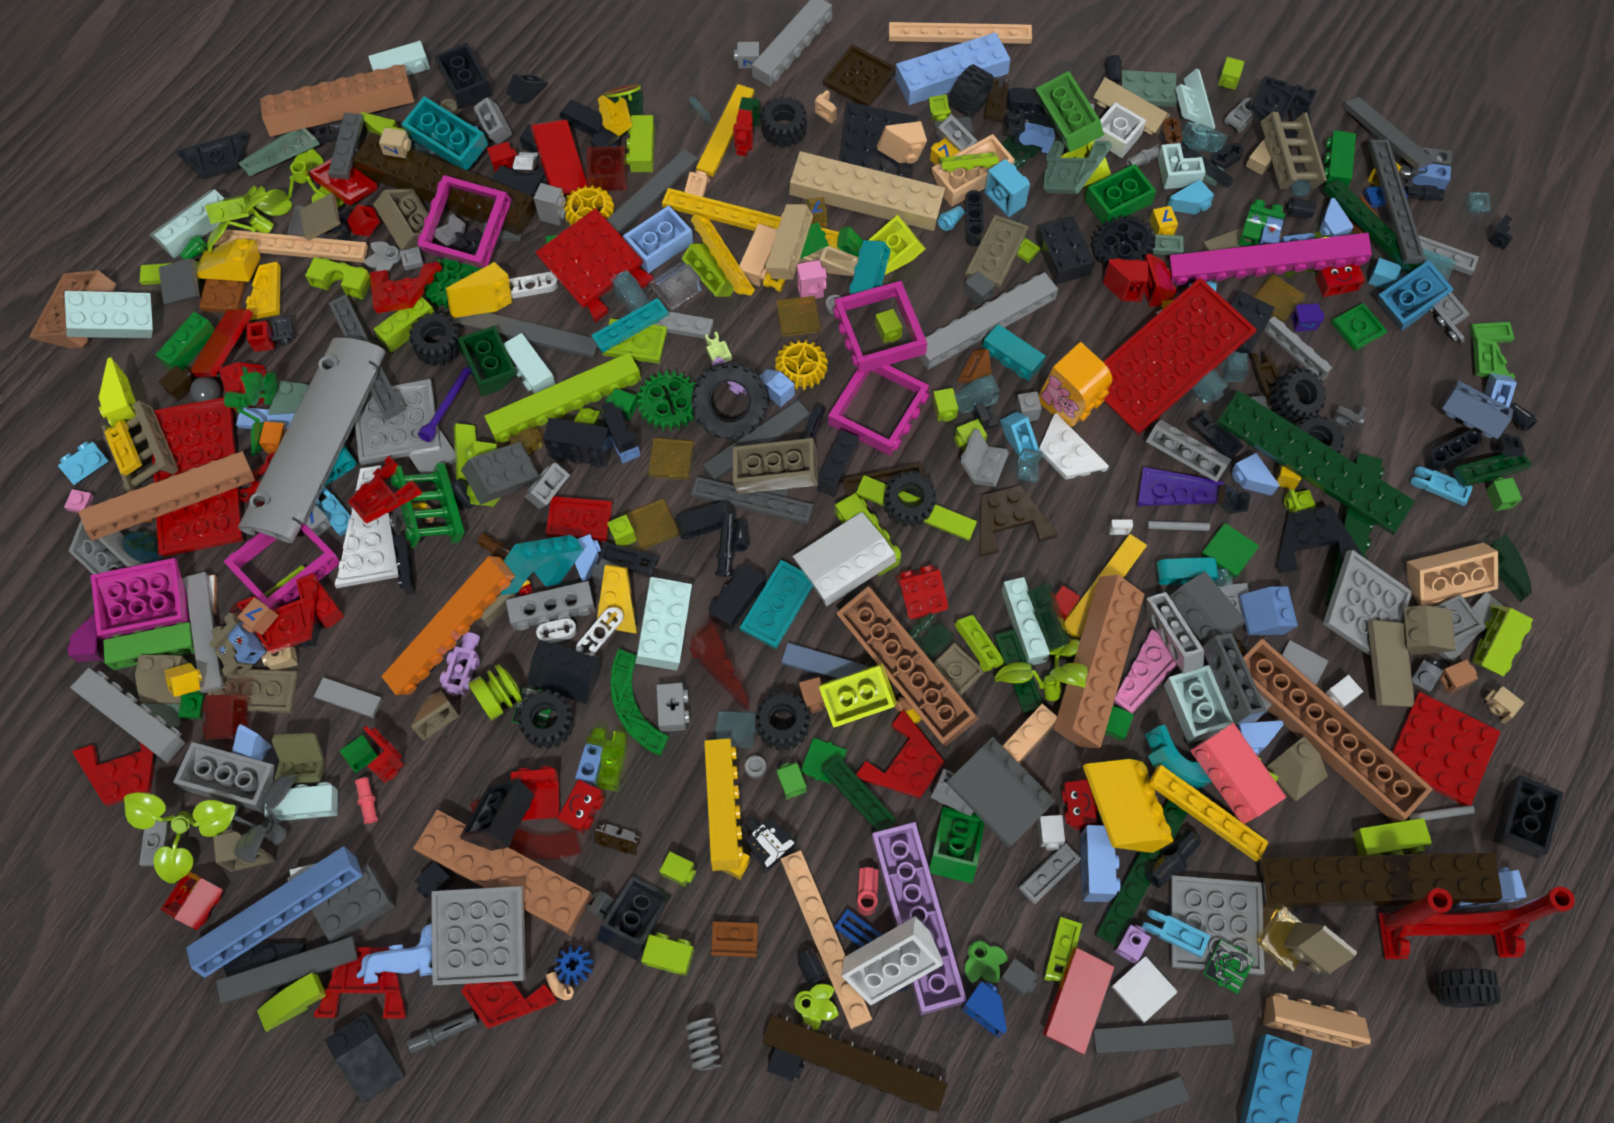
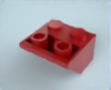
[1103,258,1148,302]

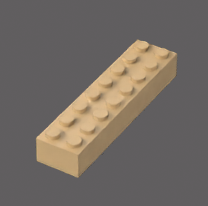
[789,151,945,231]

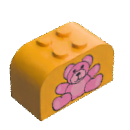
[1039,342,1112,427]

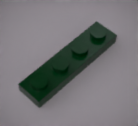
[1453,454,1532,488]
[994,629,1044,715]
[821,755,897,832]

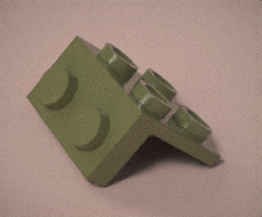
[272,733,326,783]

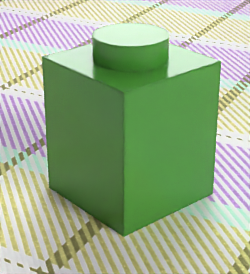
[1486,477,1522,511]
[777,763,806,800]

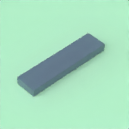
[781,643,869,680]

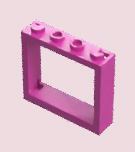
[418,175,512,268]
[832,281,927,373]
[828,365,930,456]
[224,524,340,610]

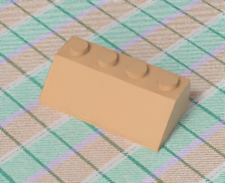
[932,134,1015,207]
[1407,543,1498,606]
[1263,993,1371,1049]

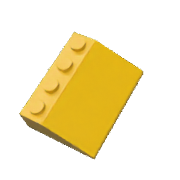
[1083,759,1173,853]

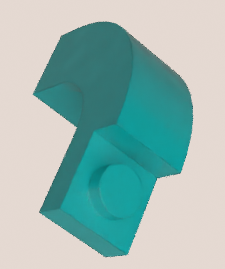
[1145,725,1212,790]

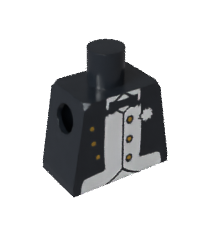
[744,817,797,873]

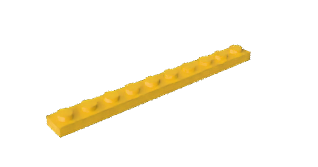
[662,188,840,250]

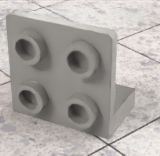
[961,429,1009,487]

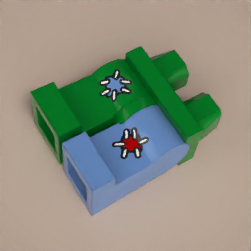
[1238,199,1285,247]

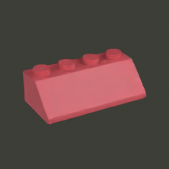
[1190,723,1286,824]

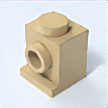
[262,646,298,670]
[1484,686,1524,724]

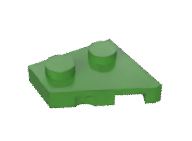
[1473,338,1515,379]

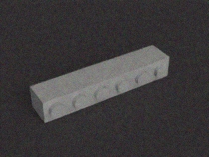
[752,0,833,87]
[70,668,186,763]

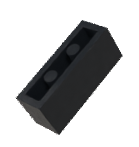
[817,430,859,497]
[708,563,766,632]

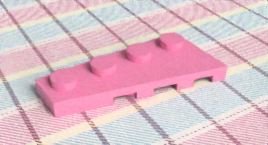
[1114,629,1177,714]

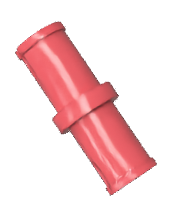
[355,778,378,824]

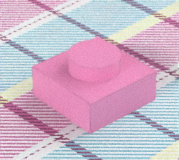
[64,489,94,513]

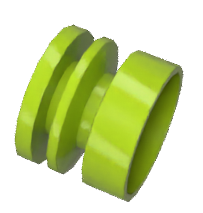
[467,664,523,721]

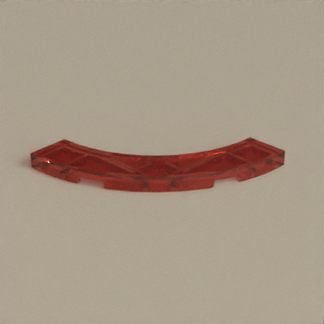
[470,800,582,859]

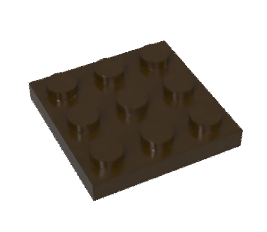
[823,44,896,106]

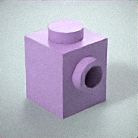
[1114,925,1151,964]

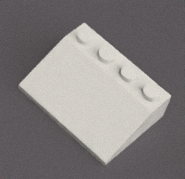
[793,512,896,607]

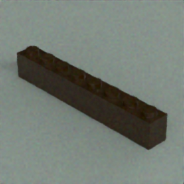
[762,1013,948,1113]

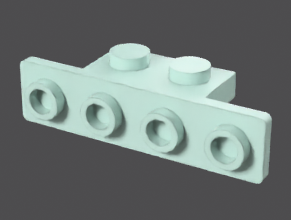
[1175,69,1215,138]

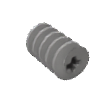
[686,1018,721,1071]

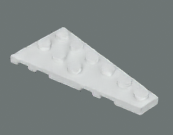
[335,465,399,588]

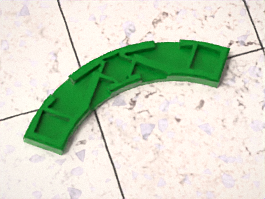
[611,648,669,757]

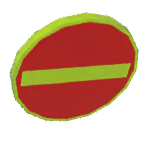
[605,84,641,100]

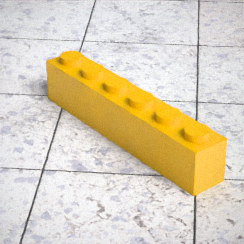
[705,739,743,871]

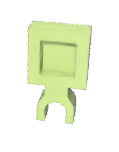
[705,332,732,363]

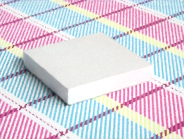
[1112,956,1177,1023]

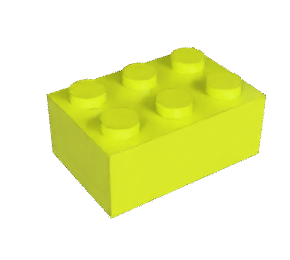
[819,663,897,728]

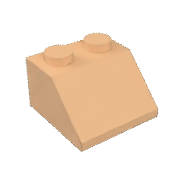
[877,121,927,164]

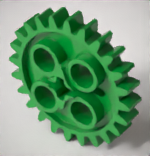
[423,258,481,309]
[637,370,696,432]

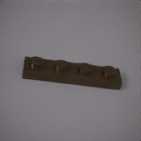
[843,463,925,498]

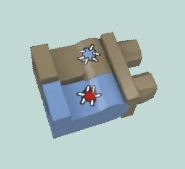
[209,613,266,678]

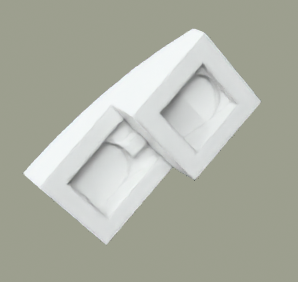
[513,152,539,170]

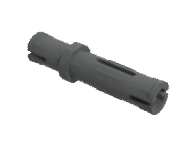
[407,1011,478,1053]

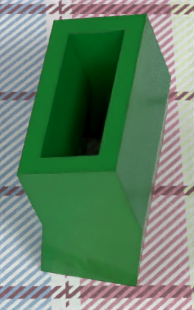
[837,227,863,257]
[1104,706,1134,741]
[340,735,378,773]

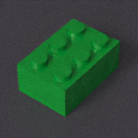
[1085,164,1156,226]

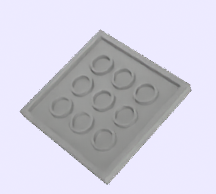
[355,379,441,465]
[1323,550,1412,656]
[1170,875,1265,975]
[432,886,526,985]

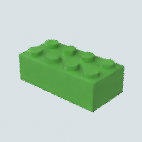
[1036,71,1104,153]

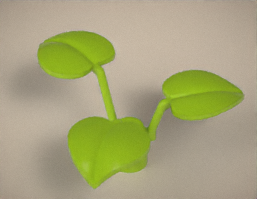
[256,148,344,216]
[207,185,274,253]
[995,638,1088,701]
[124,792,236,884]

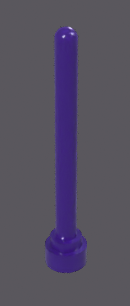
[418,367,470,442]

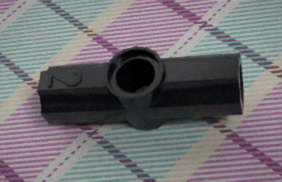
[1145,829,1202,888]

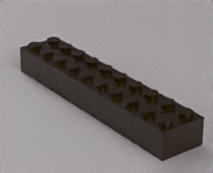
[352,132,537,236]
[1258,852,1503,908]

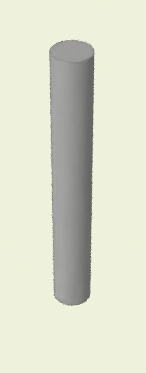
[1147,521,1210,531]
[1407,805,1475,821]

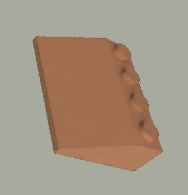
[29,270,116,349]

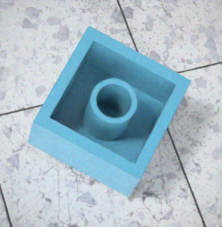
[984,159,1030,217]

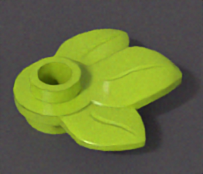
[794,984,839,1030]

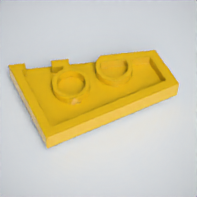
[245,262,281,320]
[597,564,638,634]

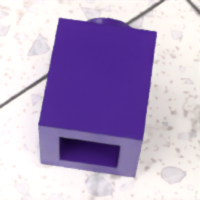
[1291,303,1324,332]

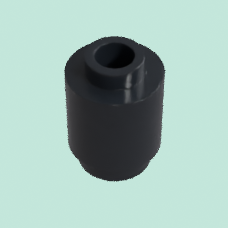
[1285,197,1316,219]
[797,949,827,985]

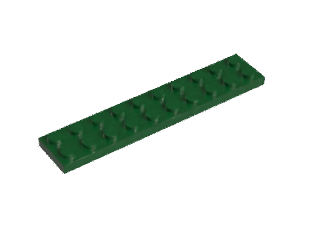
[1216,390,1415,535]

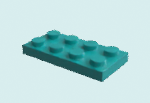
[740,560,813,649]

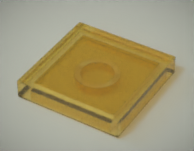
[1255,274,1306,323]
[777,296,820,337]
[648,438,694,480]
[626,499,679,551]
[1257,906,1302,971]

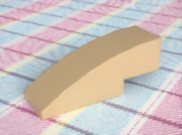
[1246,139,1272,175]
[798,246,859,276]

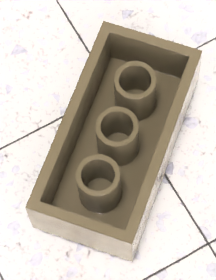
[733,438,818,494]

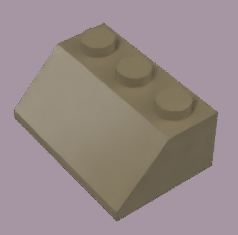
[373,189,437,250]

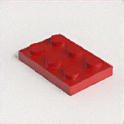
[309,159,377,206]
[545,496,613,542]

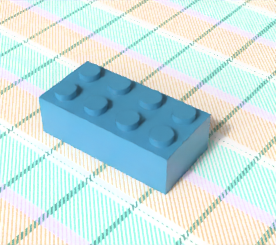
[1239,1034,1313,1123]

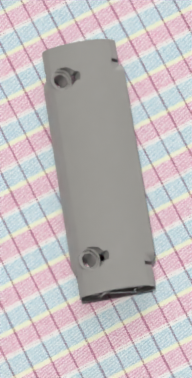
[238,338,386,543]

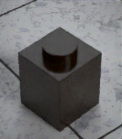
[158,366,193,402]

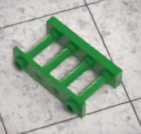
[391,463,465,547]

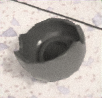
[190,377,222,403]

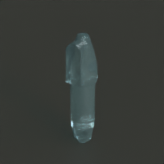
[689,97,712,122]

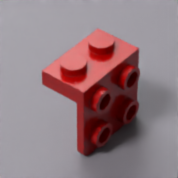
[895,564,948,619]
[363,725,404,783]
[511,766,560,821]

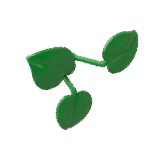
[224,372,278,457]

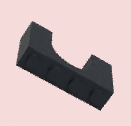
[491,124,548,197]

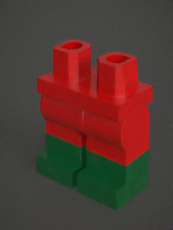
[733,97,761,156]

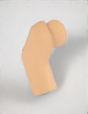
[546,972,574,1000]

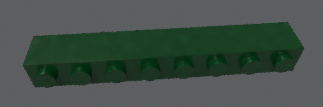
[1325,453,1384,606]

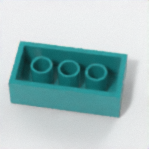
[402,96,488,170]

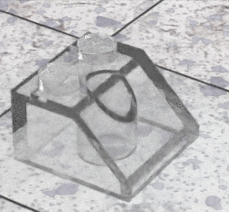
[649,262,702,310]

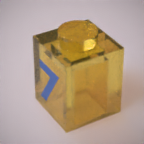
[805,197,827,227]

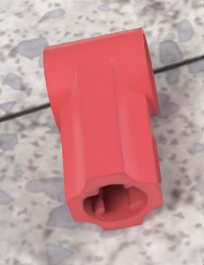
[857,867,879,916]

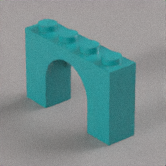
[501,535,584,595]

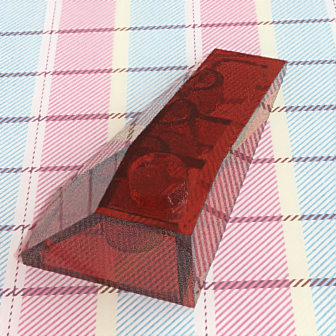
[689,622,749,710]

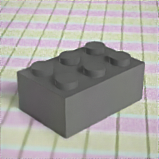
[461,442,539,505]
[311,864,396,943]

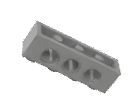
[1146,420,1231,482]
[506,581,596,630]
[1146,592,1204,674]

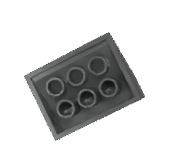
[946,737,1055,848]

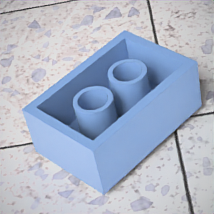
[623,206,693,273]
[1080,825,1120,902]

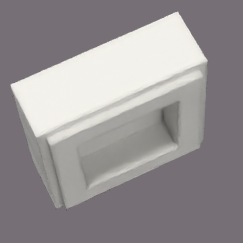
[1108,520,1133,535]

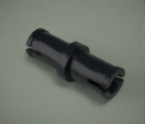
[1404,186,1445,201]

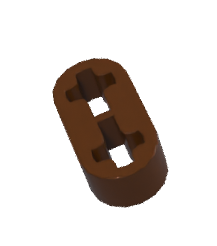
[1162,118,1183,145]

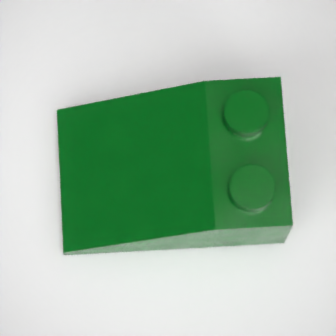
[929,807,985,884]

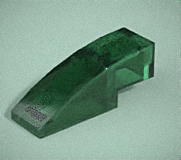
[1490,534,1532,603]
[1027,582,1070,651]

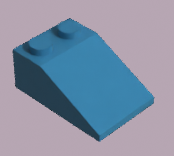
[1377,260,1454,331]

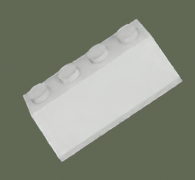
[841,917,943,1005]

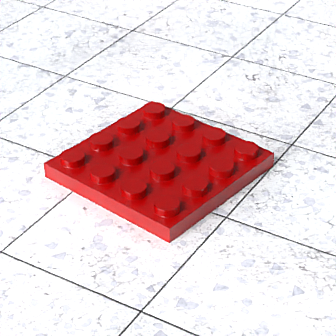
[535,208,643,308]
[1392,692,1501,806]

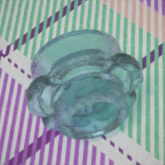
[1292,180,1311,196]

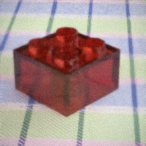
[587,146,627,191]
[203,695,248,739]

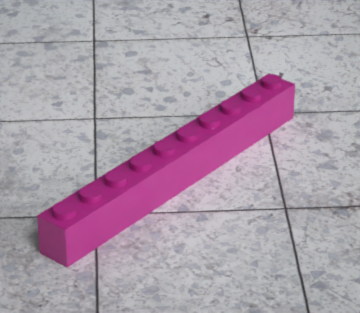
[1169,233,1372,285]

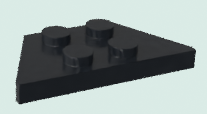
[176,131,249,179]
[223,943,306,991]

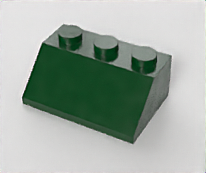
[458,325,517,397]

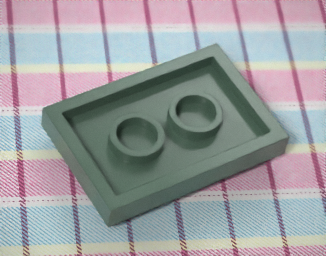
[1121,70,1177,107]

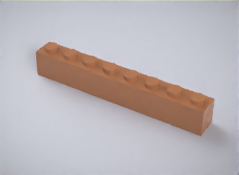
[78,451,255,541]

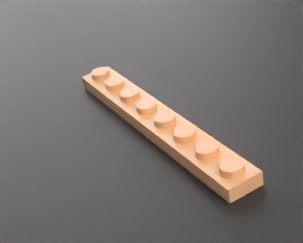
[889,22,1032,44]
[214,229,368,263]
[781,850,872,1029]

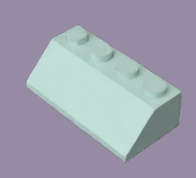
[150,190,224,259]

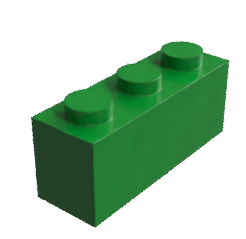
[1323,130,1356,187]
[156,312,215,371]

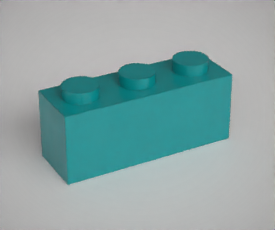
[849,240,891,303]
[982,324,1046,381]

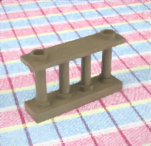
[1261,112,1327,189]
[101,401,179,492]

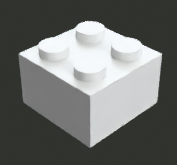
[1095,102,1146,158]

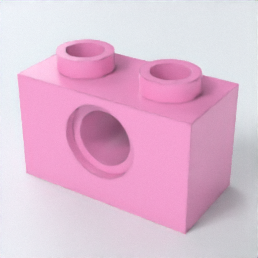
[797,260,827,301]

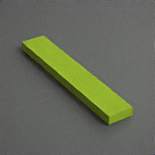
[856,475,977,541]

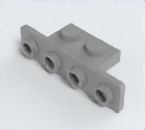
[1429,292,1470,344]

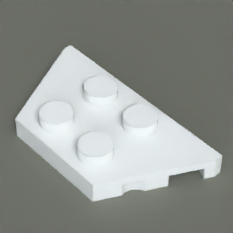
[1039,413,1109,480]

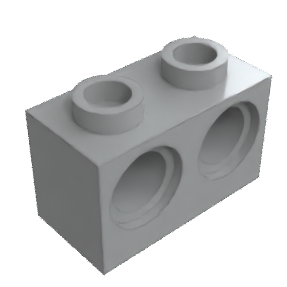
[524,462,570,509]

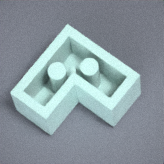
[1157,143,1206,189]

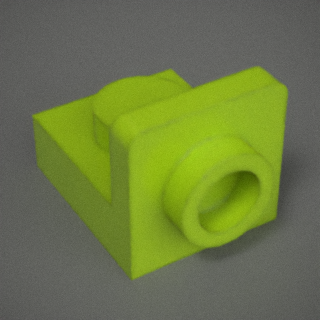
[1284,489,1316,512]

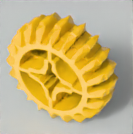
[564,185,614,226]
[775,339,828,391]

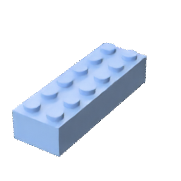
[895,32,1010,105]

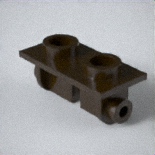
[594,823,641,856]

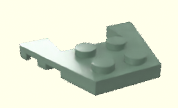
[1043,141,1112,194]

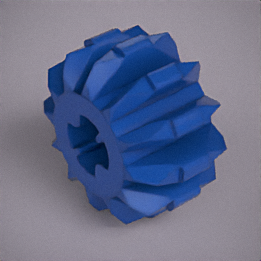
[554,946,594,986]

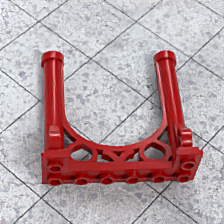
[1378,886,1575,960]

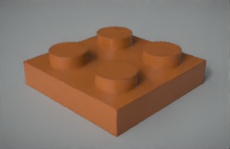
[199,279,247,313]

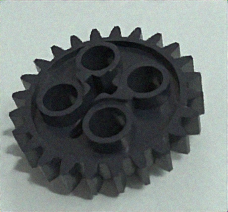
[1093,214,1156,267]

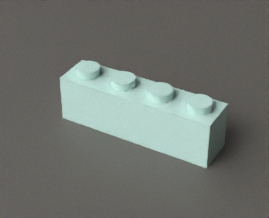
[1001,577,1050,666]

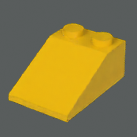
[196,238,261,282]
[446,262,512,318]

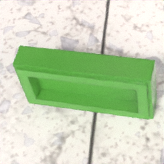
[1469,322,1514,343]

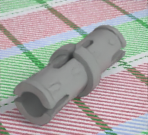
[1126,144,1161,167]

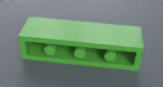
[104,622,195,670]

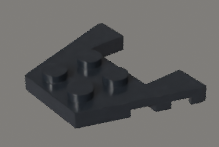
[1249,76,1317,148]
[1277,505,1362,573]

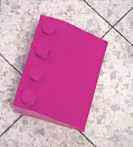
[91,558,191,639]

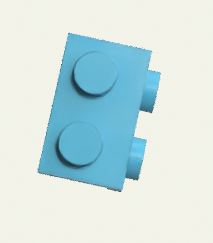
[58,441,109,485]

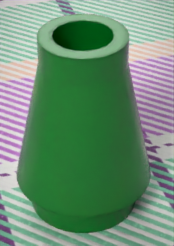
[179,234,207,260]

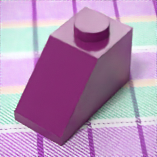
[67,614,105,663]

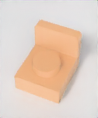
[815,90,837,124]
[684,170,711,197]

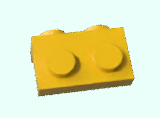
[598,95,632,136]

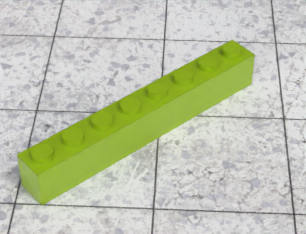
[484,352,641,444]

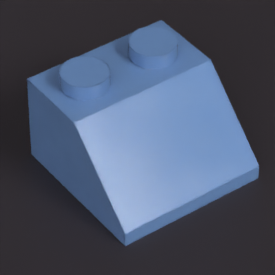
[1238,587,1298,635]

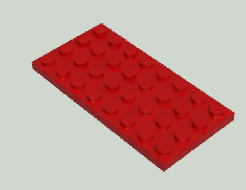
[1103,277,1257,435]
[152,397,244,557]

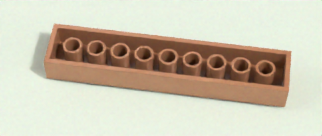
[1243,639,1433,823]

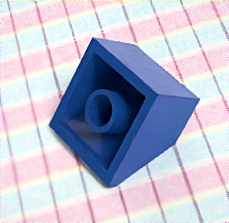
[962,982,1007,1038]

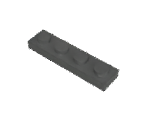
[328,113,364,179]

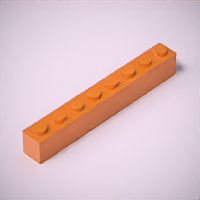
[381,556,515,695]

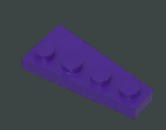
[1137,467,1224,506]

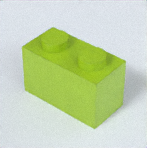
[205,194,252,224]
[641,933,694,977]

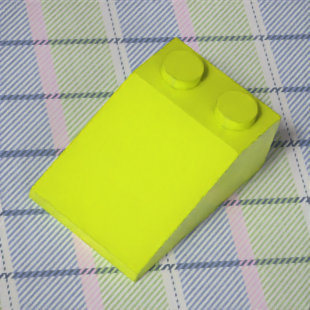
[861,215,926,275]
[99,357,141,428]

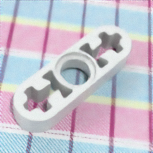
[509,272,558,299]
[576,607,624,656]

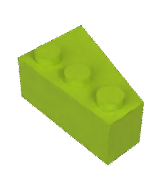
[1472,604,1533,676]

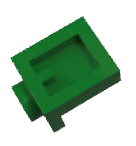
[178,690,206,719]

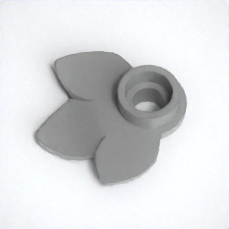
[364,242,401,272]

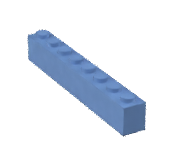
[186,846,362,978]

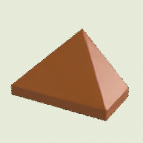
[957,349,992,383]

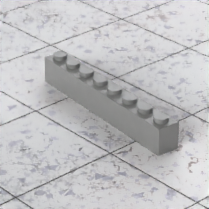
[918,272,1058,370]

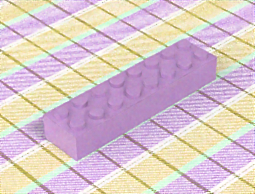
[871,822,967,1016]

